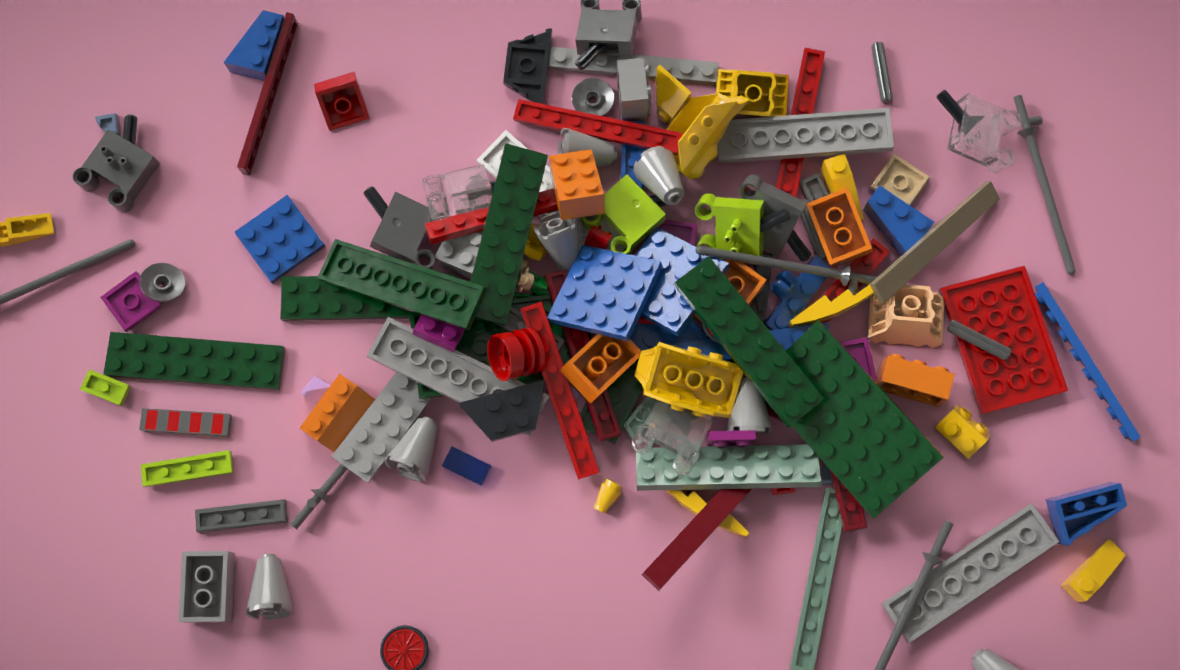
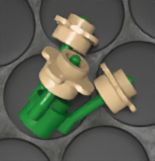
[513,256,549,298]

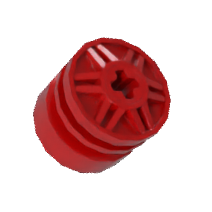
[487,327,545,381]

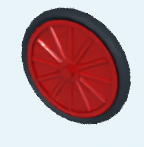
[380,625,429,670]

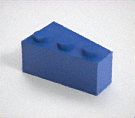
[223,10,284,81]
[863,185,934,256]
[1045,482,1127,546]

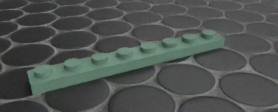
[789,487,842,670]

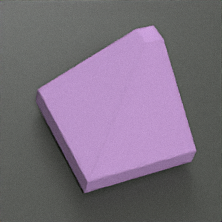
[301,376,331,403]

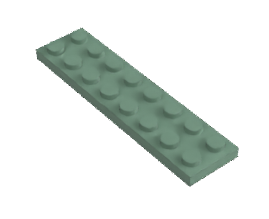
[636,444,821,491]

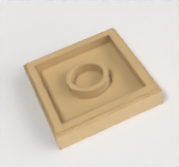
[869,154,930,205]

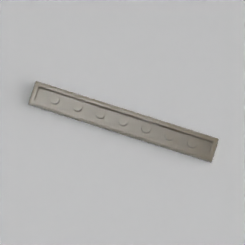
[870,181,1000,303]

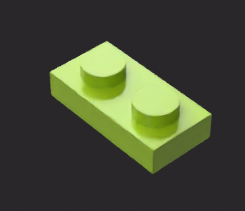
[80,369,132,406]

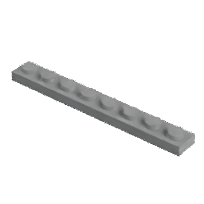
[549,47,719,85]

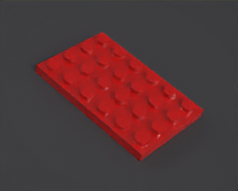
[939,265,1069,415]

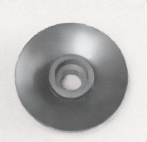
[572,78,614,116]
[140,263,185,302]

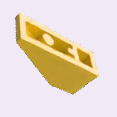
[821,154,864,221]
[1061,538,1126,602]

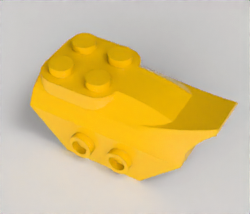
[667,93,750,180]
[634,342,743,418]

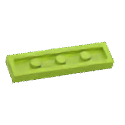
[140,450,234,487]

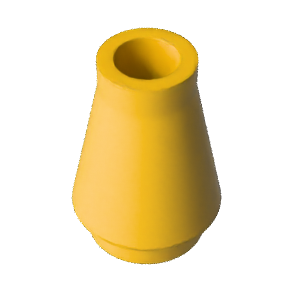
[594,478,623,514]

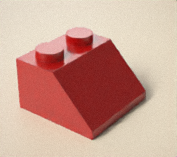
[314,71,370,131]

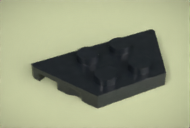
[503,28,552,104]
[459,380,545,442]

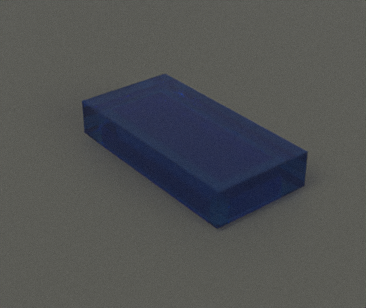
[441,446,492,486]

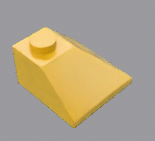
[656,65,691,124]

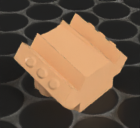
[868,284,944,349]

